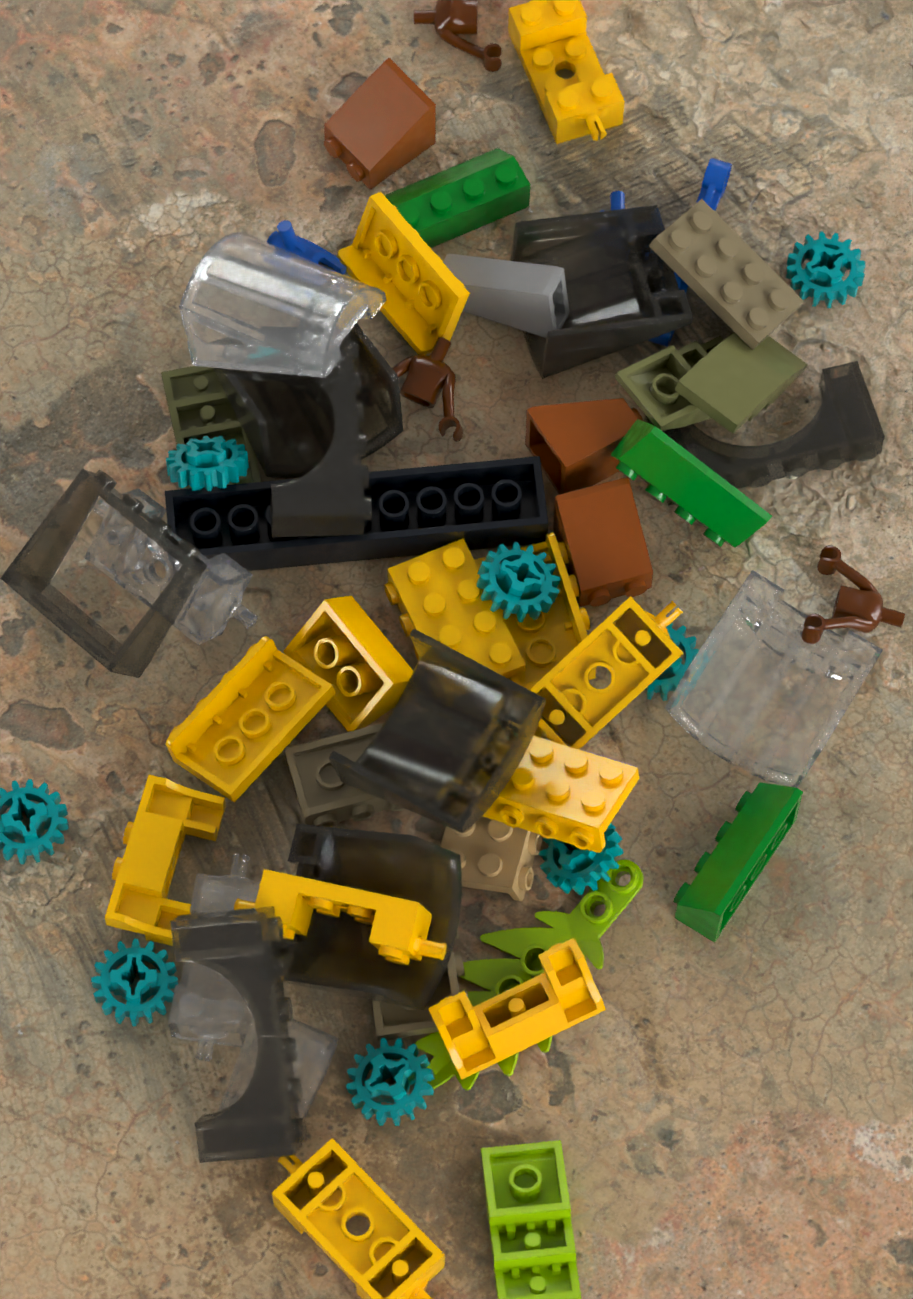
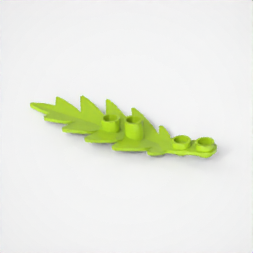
[415,860,644,1091]

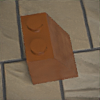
[323,58,436,190]
[525,398,643,495]
[553,477,653,607]

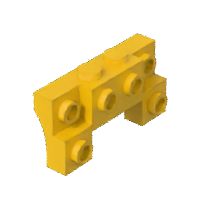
[104,775,226,949]
[428,938,606,1080]

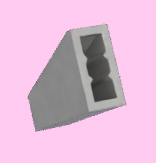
[443,254,570,341]

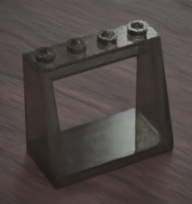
[0,469,208,678]

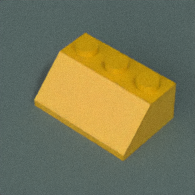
[283,595,420,732]

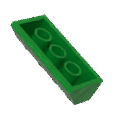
[384,148,530,248]
[611,419,772,548]
[673,782,803,943]

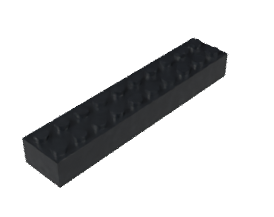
[165,456,548,578]

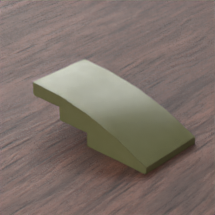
[674,332,808,434]
[614,336,723,431]
[161,358,261,489]

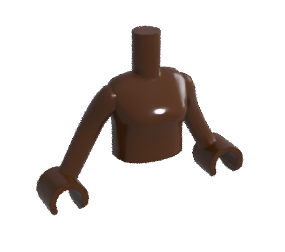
[414,0,502,72]
[353,337,464,442]
[801,545,905,644]

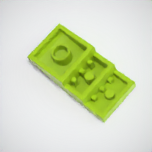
[481,1140,581,1299]

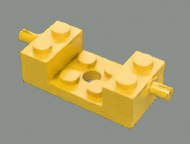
[508,0,625,144]
[517,596,684,750]
[234,869,447,965]
[272,1138,445,1299]

